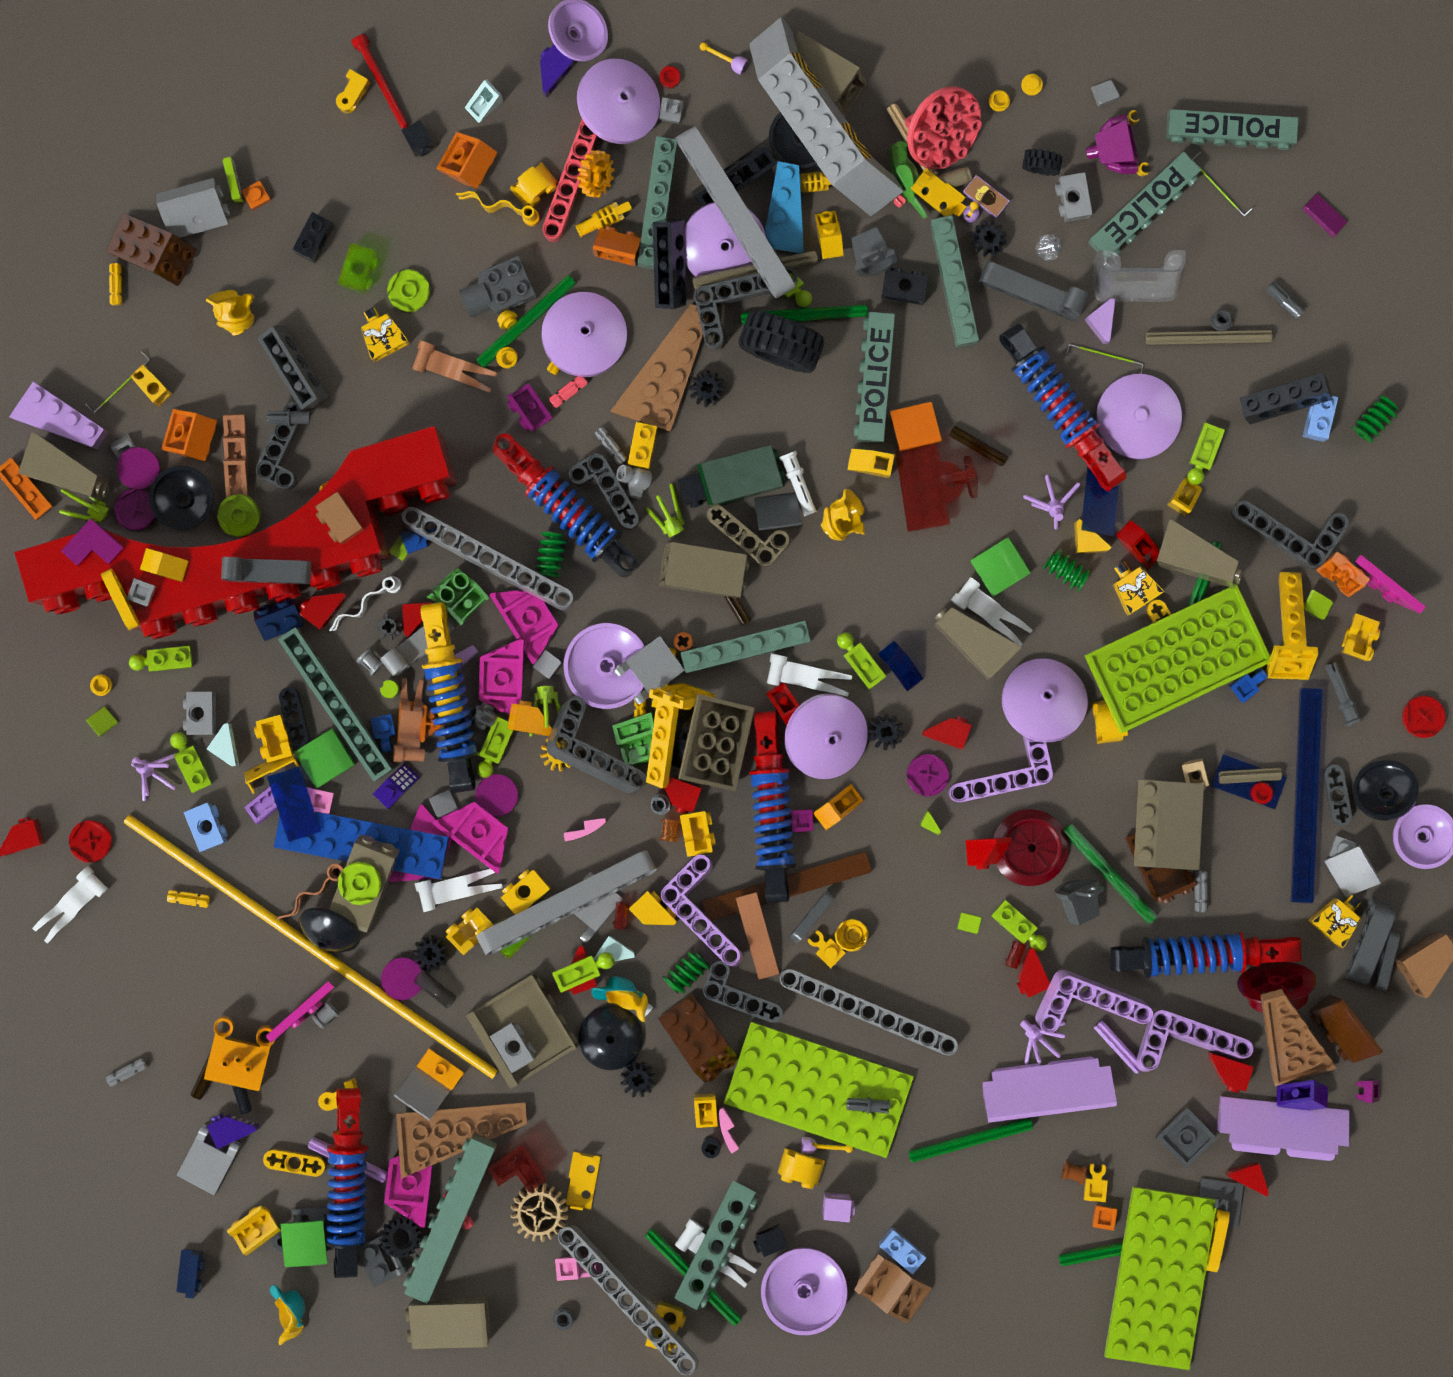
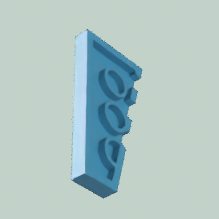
[765,161,804,254]

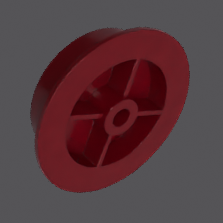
[993,809,1069,886]
[1237,962,1316,1013]

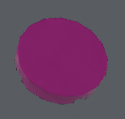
[116,447,160,490]
[114,489,156,531]
[906,754,949,796]
[475,774,518,817]
[381,957,425,1000]

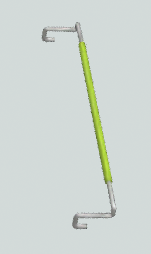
[1192,152,1253,216]
[1066,344,1144,374]
[85,351,150,413]

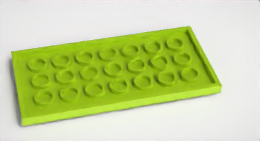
[1084,584,1270,734]
[724,1022,914,1158]
[1104,1186,1216,1370]

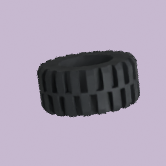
[738,311,825,373]

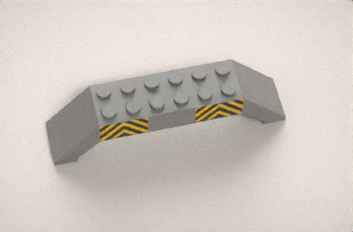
[749,17,905,217]

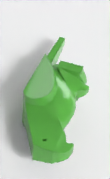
[889,141,927,219]

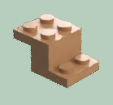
[854,1254,933,1324]

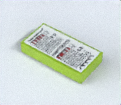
[223,157,244,204]

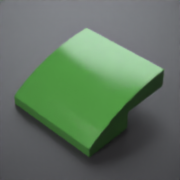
[970,537,1031,597]
[612,713,655,767]
[294,728,356,789]
[280,1220,328,1267]

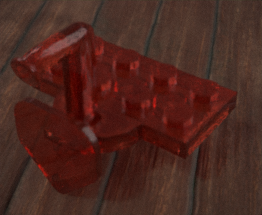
[895,442,978,532]

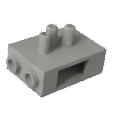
[156,178,230,238]

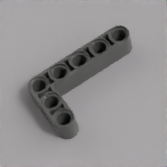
[979,261,1089,321]
[694,266,797,350]
[1231,501,1349,569]
[546,696,647,794]

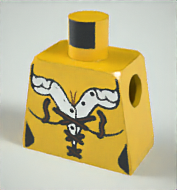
[361,307,410,363]
[1113,561,1164,616]
[1308,895,1361,948]

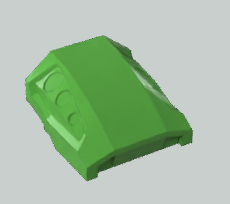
[427,568,489,626]

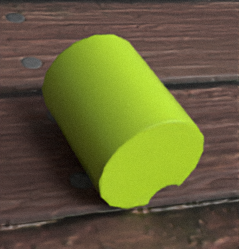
[380,680,401,699]

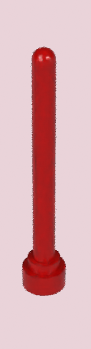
[351,33,408,129]

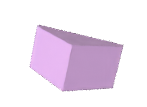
[1085,298,1115,344]

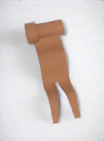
[412,340,497,393]
[393,678,425,762]
[277,864,345,920]

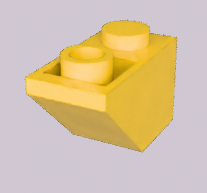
[815,211,844,259]
[847,449,894,478]
[629,890,677,925]

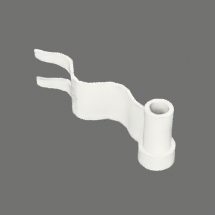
[329,576,402,631]
[951,577,1033,647]
[767,653,852,697]
[32,866,108,944]
[414,869,503,912]
[675,1218,757,1288]

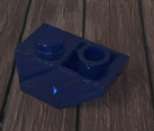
[878,641,924,692]

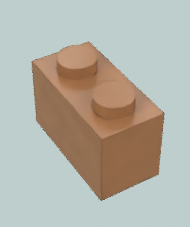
[315,492,364,545]

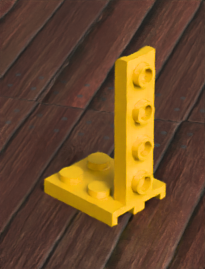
[1265,572,1318,680]
[646,682,715,788]

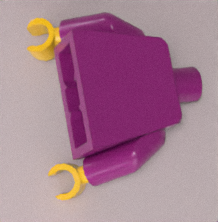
[1086,110,1149,176]

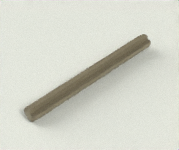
[692,251,818,289]
[1145,330,1273,345]

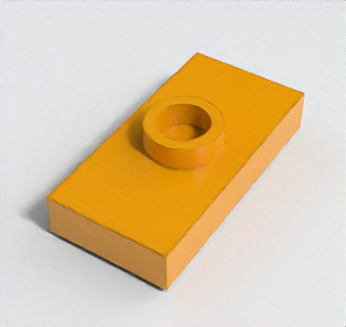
[417,1048,464,1091]

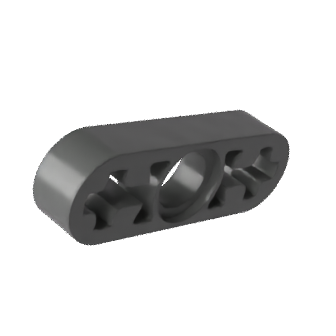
[1323,765,1352,826]
[789,889,836,944]
[1373,930,1400,992]

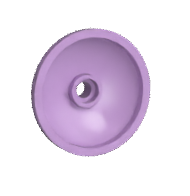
[548,0,608,61]
[1393,804,1453,869]

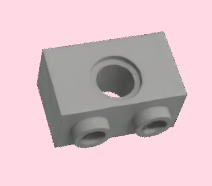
[1055,172,1092,222]
[183,692,216,735]
[489,1022,536,1073]

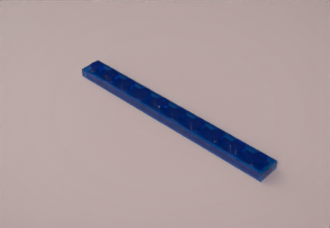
[1290,688,1323,903]

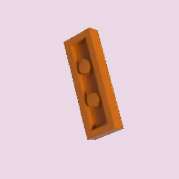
[0,458,53,521]

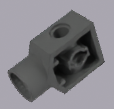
[459,256,537,318]

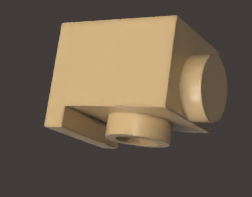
[1182,758,1209,790]

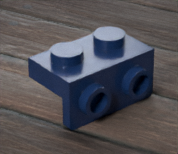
[253,598,304,641]
[176,1249,205,1299]

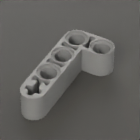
[380,615,459,677]

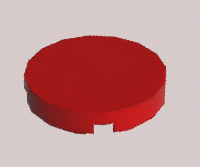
[1402,695,1446,738]
[69,820,112,862]

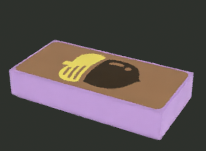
[963,175,1009,219]

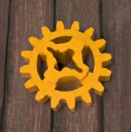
[577,150,615,198]

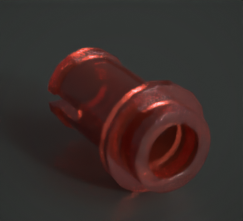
[612,902,629,930]
[1005,941,1026,969]

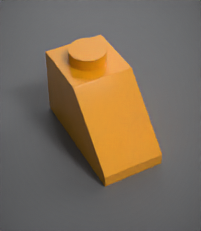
[507,700,552,736]
[813,784,864,830]

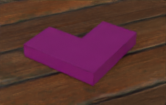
[61,518,125,566]

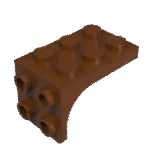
[105,213,196,286]
[1125,833,1198,904]
[658,993,739,1083]

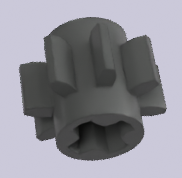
[376,614,403,640]
[470,702,497,730]

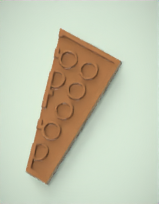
[610,304,710,432]
[1261,989,1337,1086]
[396,1102,527,1179]

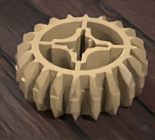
[510,1183,569,1242]

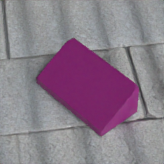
[1302,193,1347,238]

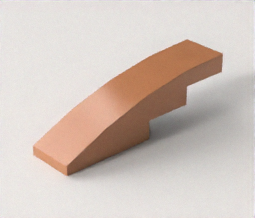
[223,413,249,498]
[736,892,779,980]

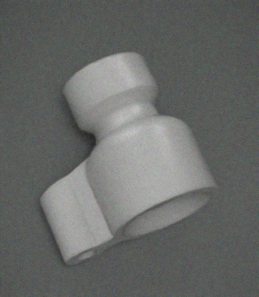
[616,465,652,500]

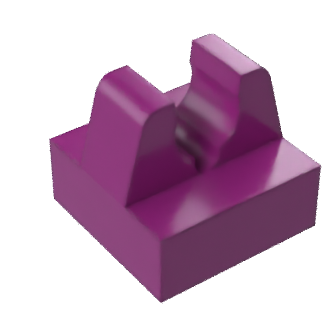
[790,809,814,832]
[1356,1079,1380,1103]

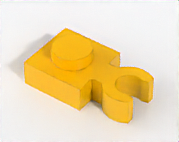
[807,930,845,968]
[1083,1163,1108,1202]

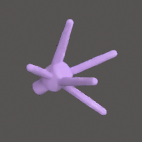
[1023,475,1080,530]
[131,753,176,801]
[1020,1019,1065,1065]

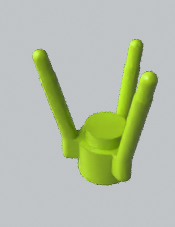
[646,483,685,538]
[59,488,109,523]
[529,686,564,737]

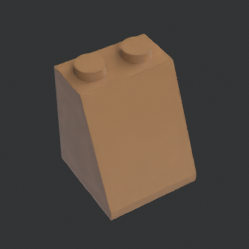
[1394,932,1453,999]

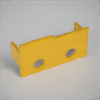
[911,168,967,217]
[244,749,301,794]
[566,1151,601,1211]

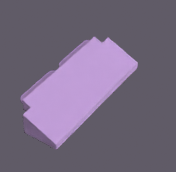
[982,1057,1117,1123]
[1217,1096,1349,1161]

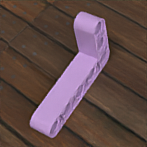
[948,736,1053,802]
[661,855,743,966]
[1035,970,1153,1033]
[1136,1010,1253,1072]

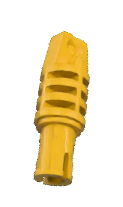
[800,171,832,193]
[575,201,632,237]

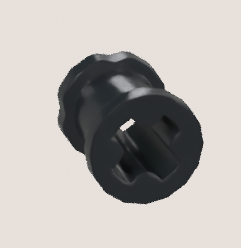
[701,1136,721,1158]

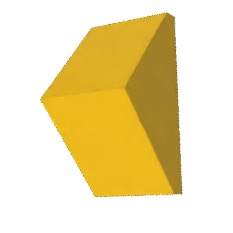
[1167,477,1203,516]
[1074,519,1111,554]
[140,548,189,582]
[694,1093,718,1128]

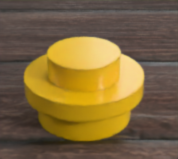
[1021,74,1043,96]
[988,90,1010,112]
[497,310,517,330]
[496,347,518,368]
[90,675,112,696]

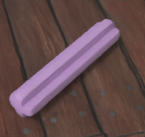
[1094,1021,1141,1074]

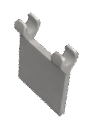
[613,636,685,704]
[560,872,623,943]
[176,1124,241,1195]

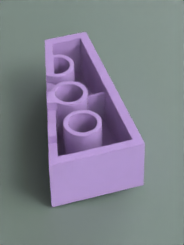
[9,382,109,450]

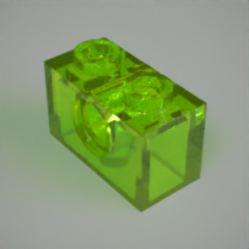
[337,243,379,294]

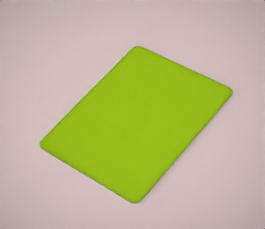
[389,535,408,561]
[957,913,982,934]

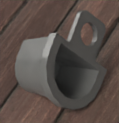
[851,227,897,277]
[1055,879,1104,925]

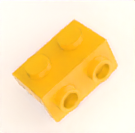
[227,1205,281,1256]

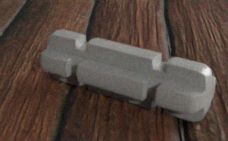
[595,427,627,465]
[1195,870,1207,912]
[106,1058,147,1087]

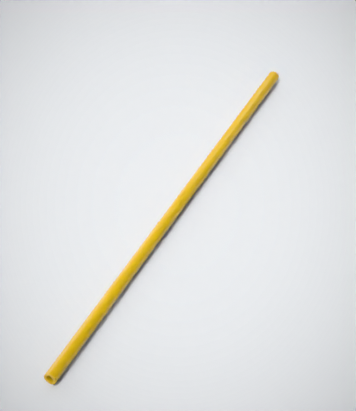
[124,814,498,1079]

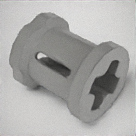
[356,648,383,676]
[311,1001,340,1029]

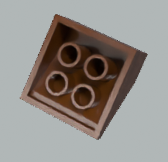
[1310,994,1383,1063]

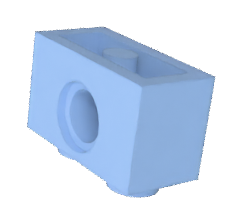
[1303,396,1338,442]
[183,802,228,852]
[878,1227,926,1275]

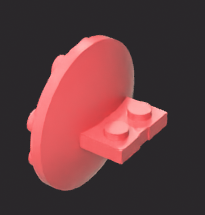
[904,86,982,169]

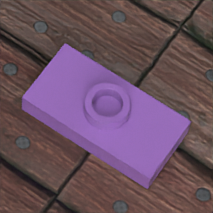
[244,781,291,825]

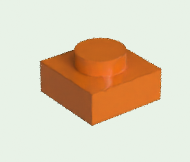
[241,180,271,211]
[1092,1205,1118,1231]

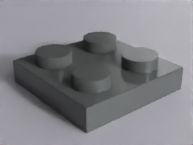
[1155,1107,1217,1168]

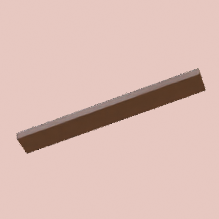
[702,851,872,921]

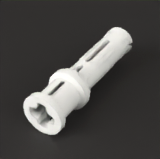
[779,451,817,516]

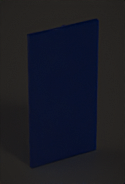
[1081,466,1119,536]
[1211,754,1287,809]
[267,766,321,842]

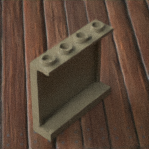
[466,974,579,1089]

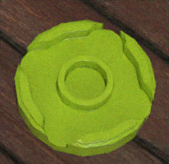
[387,269,430,313]
[217,494,260,537]
[338,861,382,905]

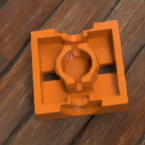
[1316,552,1370,598]

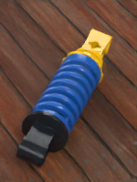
[421,602,479,793]

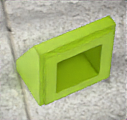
[1304,590,1333,620]
[86,706,118,736]
[920,810,941,835]

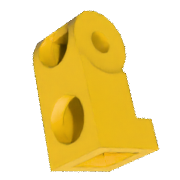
[336,69,371,113]
[130,364,172,407]
[318,1078,362,1111]

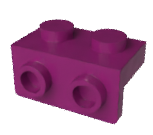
[506,383,553,433]

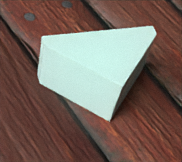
[465,79,503,123]
[207,723,239,766]
[594,935,635,961]

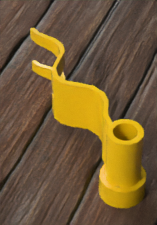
[456,191,540,227]

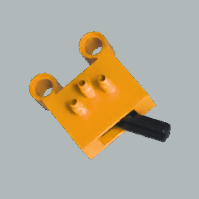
[204,1016,275,1114]

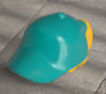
[591,976,648,1022]
[270,1284,306,1345]

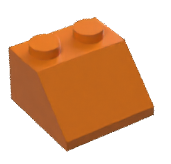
[436,132,497,189]
[593,226,641,267]
[161,409,217,461]

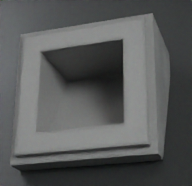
[1091,80,1120,108]
[110,434,136,459]
[533,650,563,679]
[429,789,458,818]

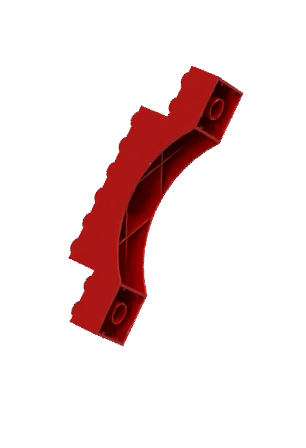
[14,426,457,639]

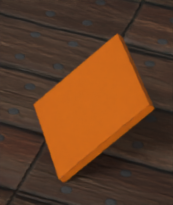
[890,402,942,451]

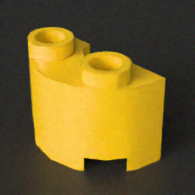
[510,162,559,207]
[1342,613,1381,661]
[1092,700,1128,744]
[254,715,293,763]
[680,811,716,857]
[445,908,494,955]
[777,1148,826,1190]

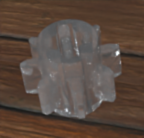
[1036,234,1062,261]

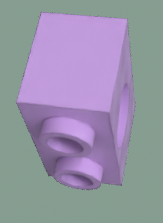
[822,1192,855,1222]

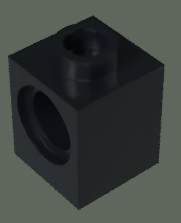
[401,120,434,157]
[678,474,706,508]
[753,1224,788,1257]

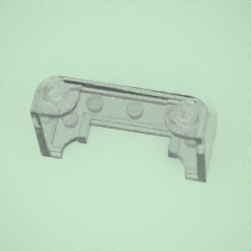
[1093,250,1186,302]

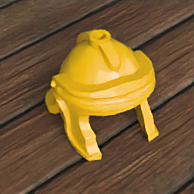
[205,290,255,335]
[821,489,865,541]

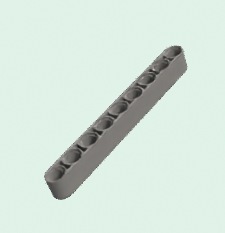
[676,126,795,298]
[402,507,573,610]
[476,850,657,956]
[779,968,958,1056]
[558,1225,699,1375]

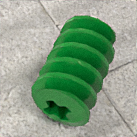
[1352,395,1398,443]
[535,531,567,578]
[1042,549,1091,593]
[663,949,711,995]

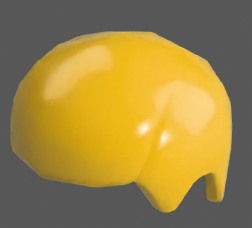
[835,919,869,952]

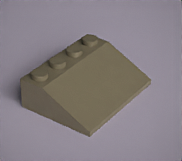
[678,694,754,791]
[1134,780,1204,870]

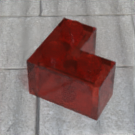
[487,1141,548,1193]

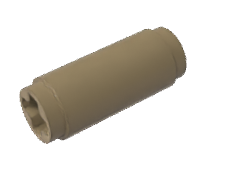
[937,166,972,188]

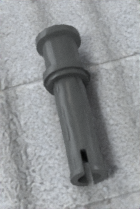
[1324,662,1364,727]

